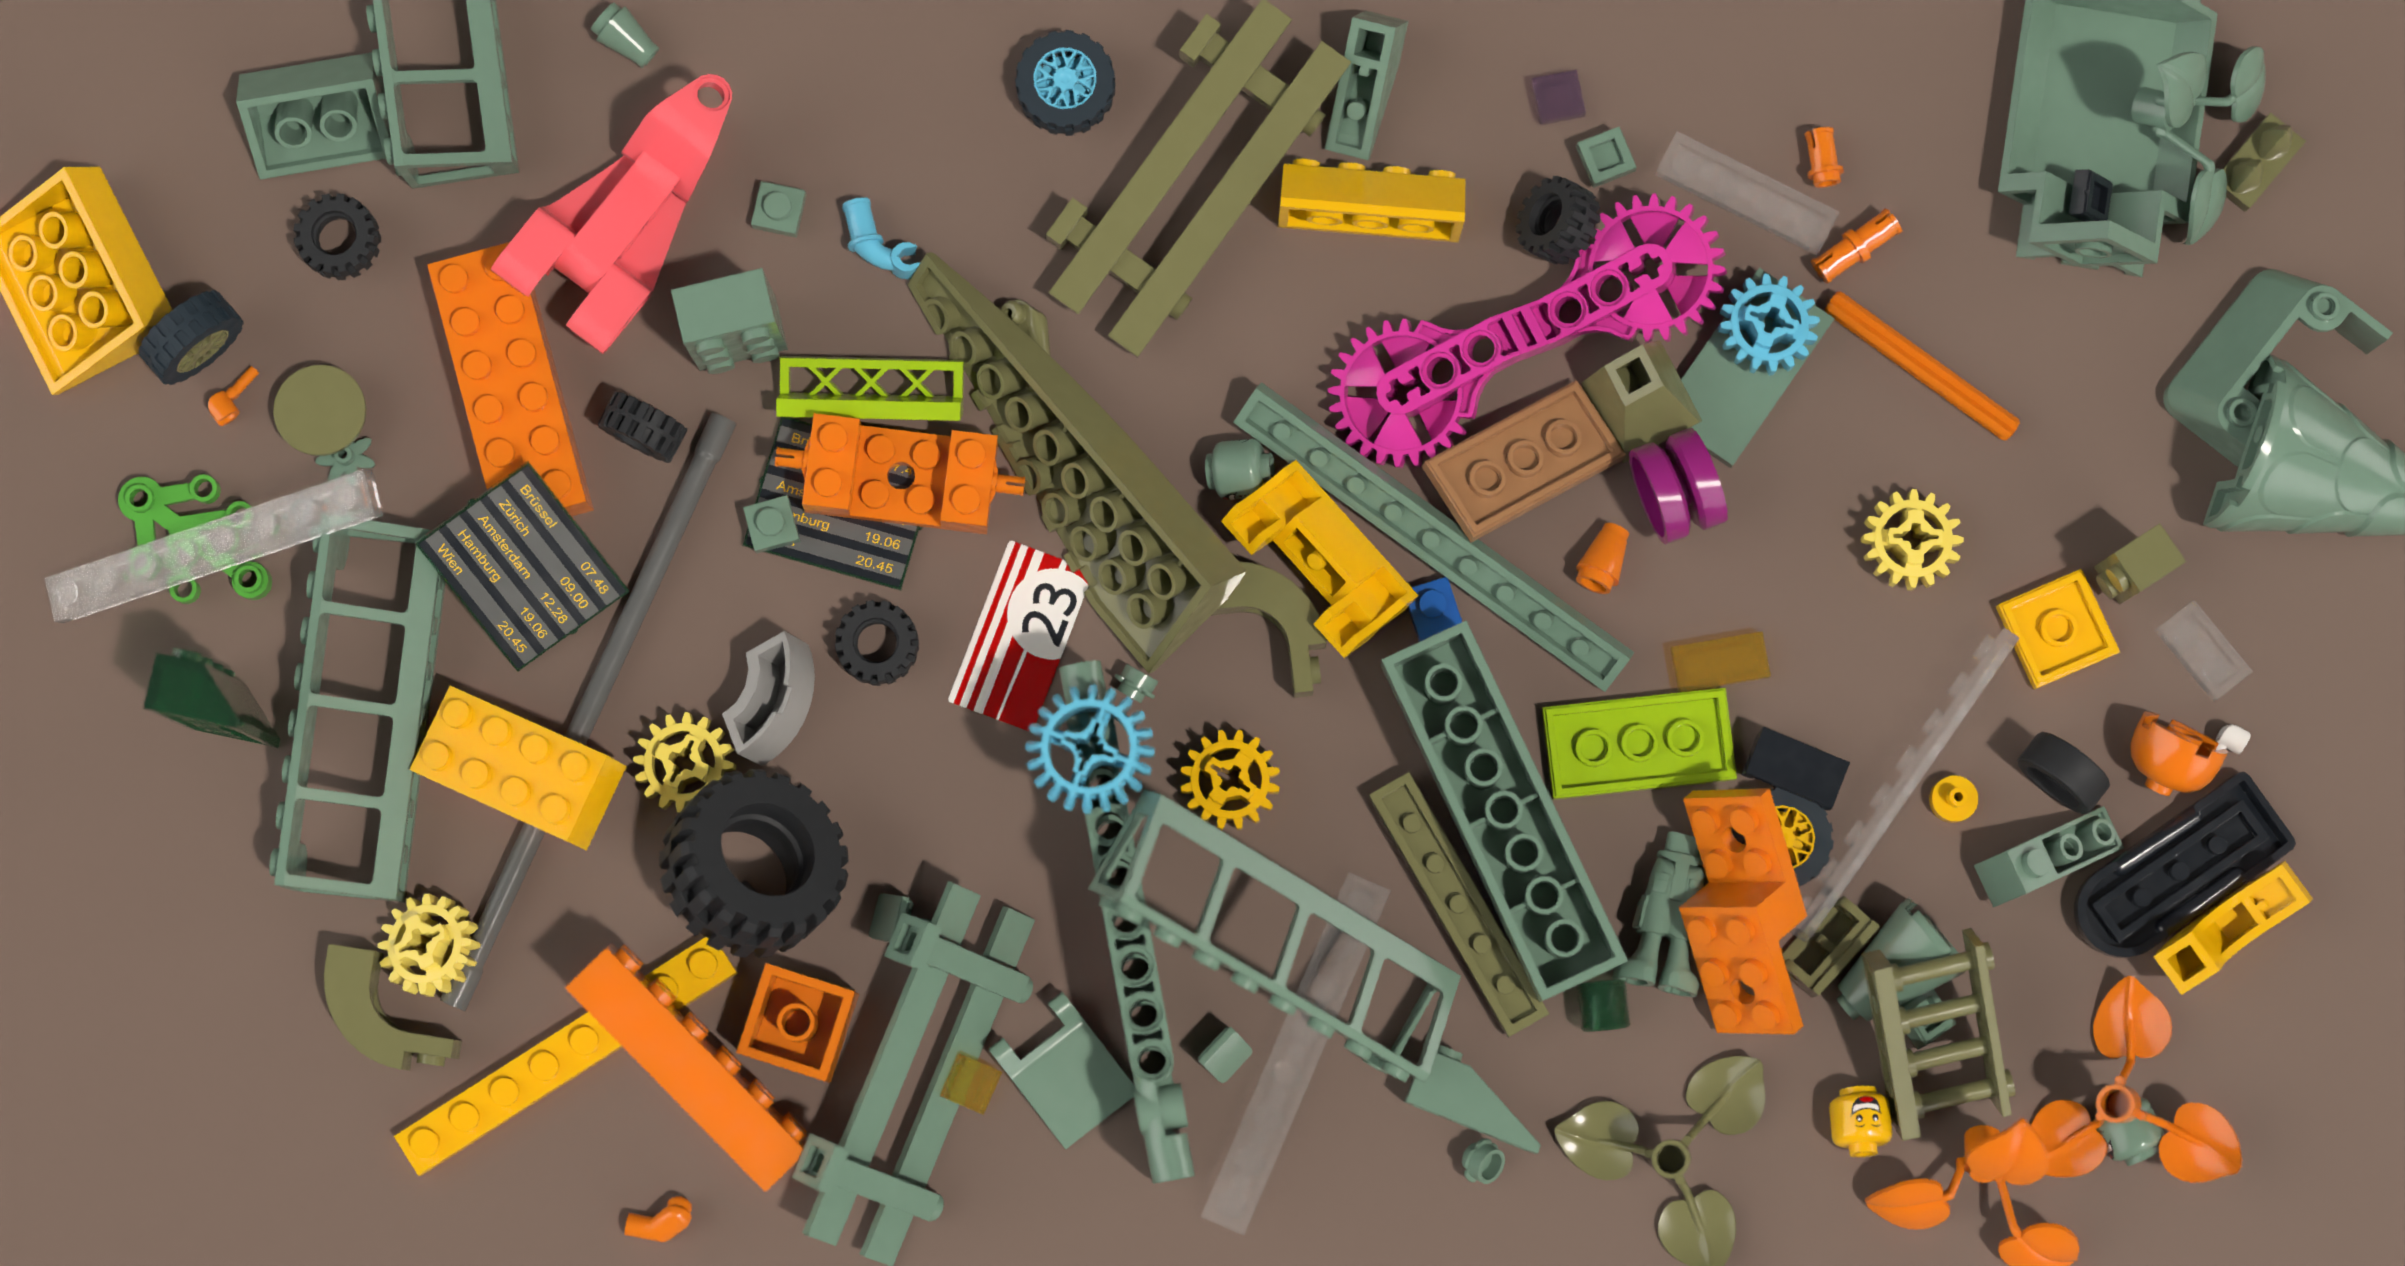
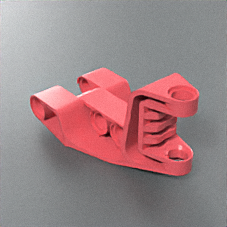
[491,74,732,354]

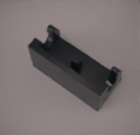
[1742,727,1850,811]

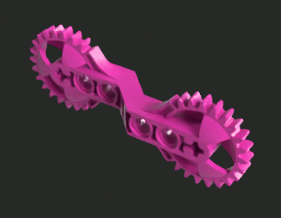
[1328,193,1727,468]

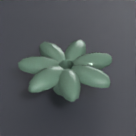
[315,438,375,485]

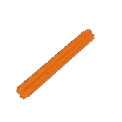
[1825,291,2020,441]

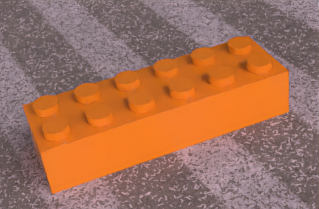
[427,241,594,517]
[565,943,808,1193]

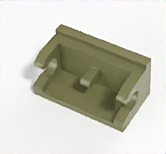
[1782,894,1880,998]

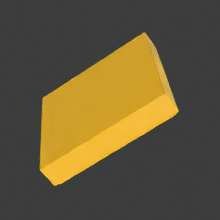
[1995,569,2120,690]

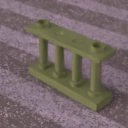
[1862,928,2015,1141]

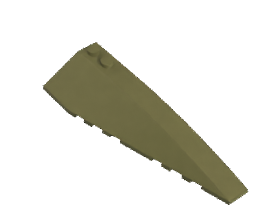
[908,252,1247,674]

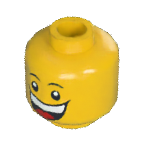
[1829,1086,1892,1157]

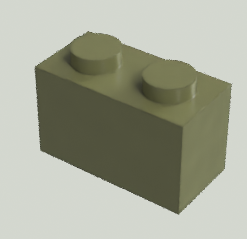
[2094,523,2186,605]

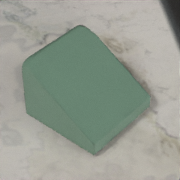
[869,893,914,943]
[1198,1026,1253,1083]

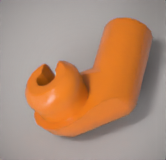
[624,1196,692,1242]

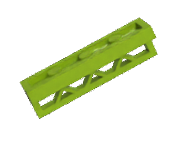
[776,356,964,421]

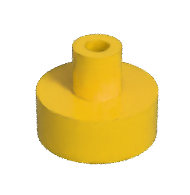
[1929,775,1978,823]

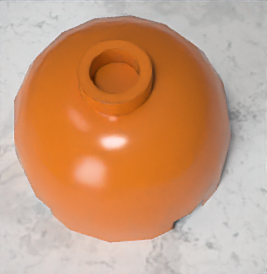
[2131,711,2228,796]

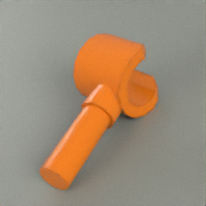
[208,366,259,426]

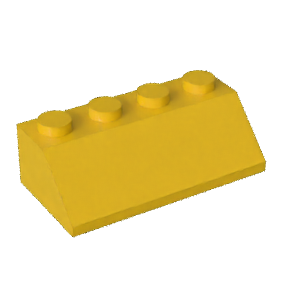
[1278,159,1466,242]

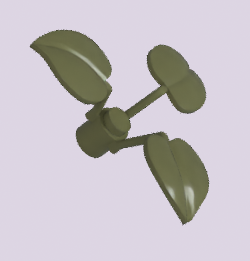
[1554,1056,1766,1266]

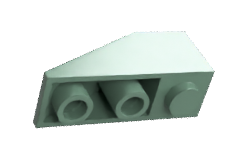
[1974,806,2124,908]

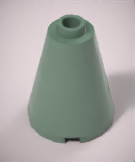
[1837,897,1966,1022]

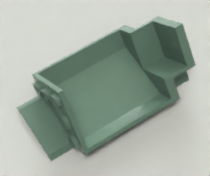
[1998,0,2218,277]

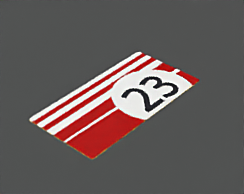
[948,541,1089,732]

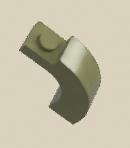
[1211,562,1327,698]
[324,944,462,1071]

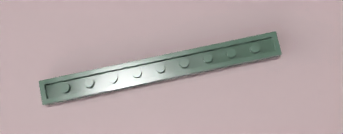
[1233,382,1634,692]

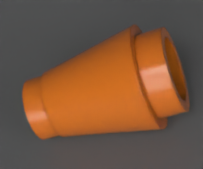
[1576,523,1629,594]

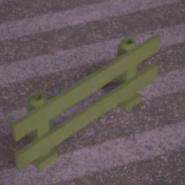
[1046,0,1351,358]

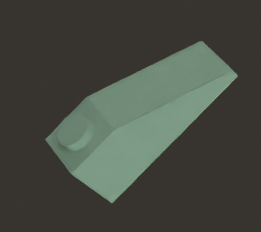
[1325,11,1408,160]
[1404,1045,1541,1154]

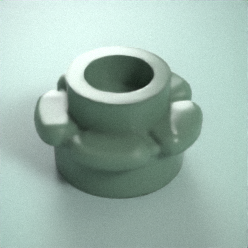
[1115,664,1159,703]
[1462,1139,1505,1184]

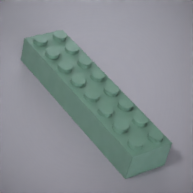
[1380,621,1628,1002]

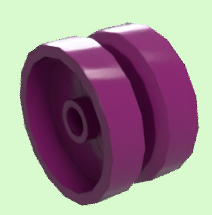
[1629,428,1728,545]

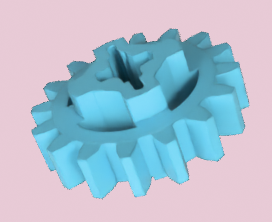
[1718,274,1820,375]

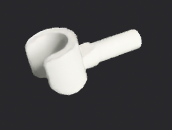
[2215,724,2251,755]

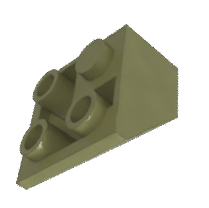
[1581,340,1702,463]

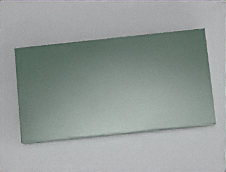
[1681,267,1835,468]

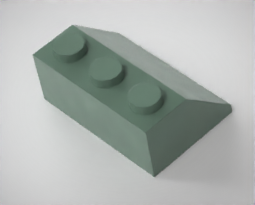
[236,52,391,180]

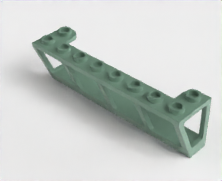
[366,0,519,189]
[269,513,446,903]
[1088,789,1461,1082]

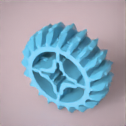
[1025,684,1155,814]

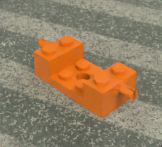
[775,413,1026,535]

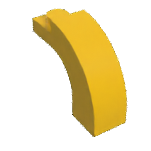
[2153,860,2313,995]

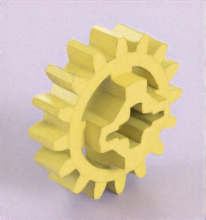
[1860,489,1964,591]
[633,712,736,813]
[378,894,480,997]

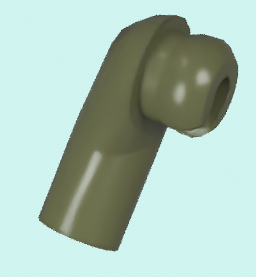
[1001,300,1051,356]

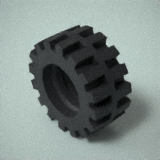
[1516,176,1600,265]
[293,193,381,280]
[597,391,687,463]
[835,600,919,686]

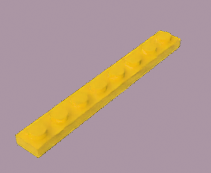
[394,937,738,1176]

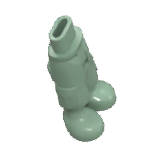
[1612,832,1704,997]

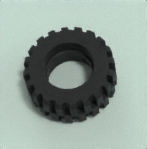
[659,769,849,958]

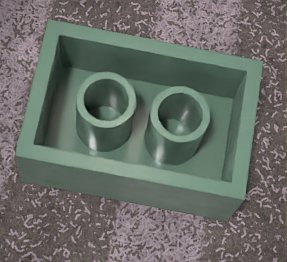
[671,268,788,374]

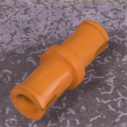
[1811,208,1902,284]

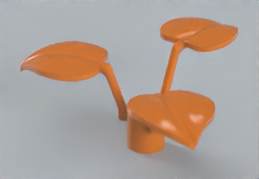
[2031,976,2242,1183]
[1865,1118,2080,1266]

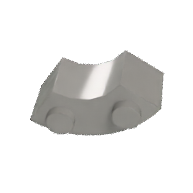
[722,631,815,766]

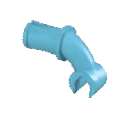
[842,197,921,279]

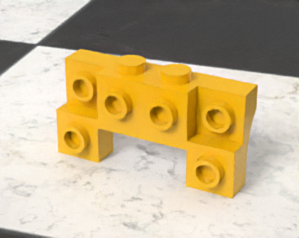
[1221,460,1419,658]

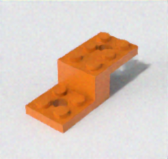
[1679,788,1807,1034]

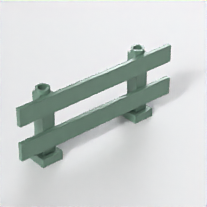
[792,881,1035,1266]

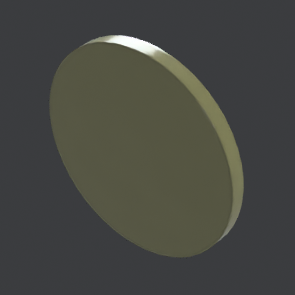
[274,365,367,456]

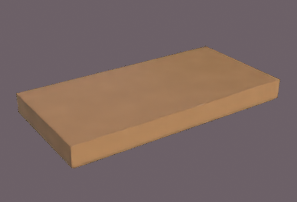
[1422,380,1626,543]

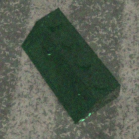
[143,648,280,748]

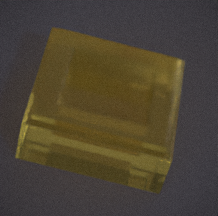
[940,1053,1002,1115]

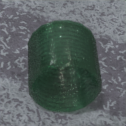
[1576,979,1631,1032]

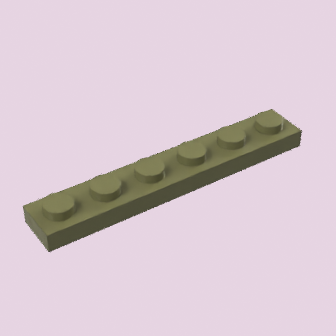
[1368,772,1549,1037]

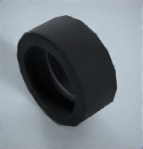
[2017,731,2110,814]

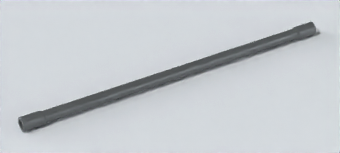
[440,413,737,1011]

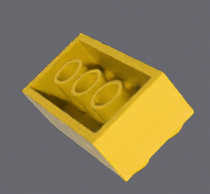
[410,686,627,851]

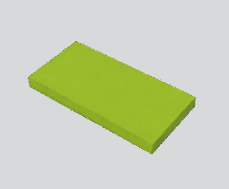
[1541,688,1737,800]

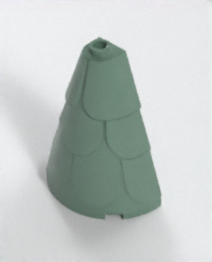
[2203,354,2405,537]

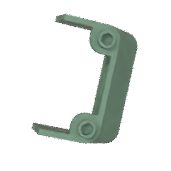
[2163,269,2393,467]

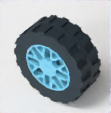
[1015,30,1116,136]

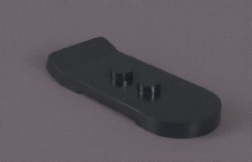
[2074,772,2296,958]

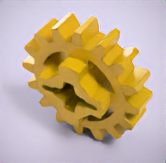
[1180,730,1280,831]

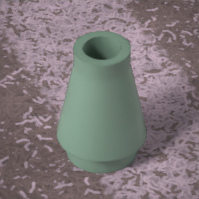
[591,2,660,68]

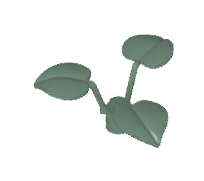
[2132,46,2266,245]

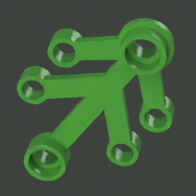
[118,474,272,604]

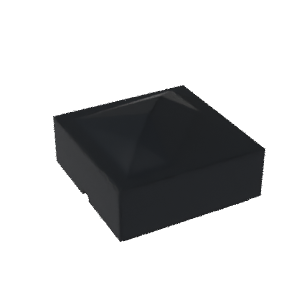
[2069,169,2113,222]

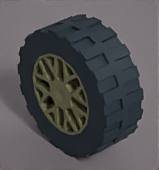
[138,290,244,385]

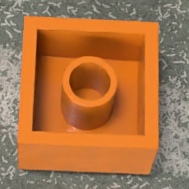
[736,963,859,1083]

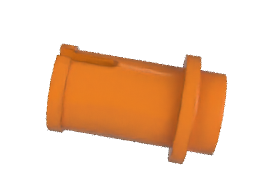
[1804,127,1844,188]

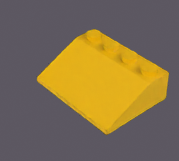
[0,167,172,395]

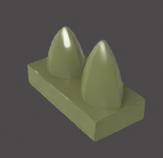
[2223,113,2306,212]

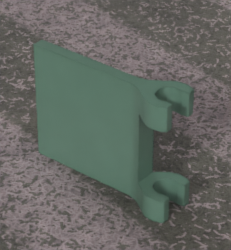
[989,992,1136,1150]

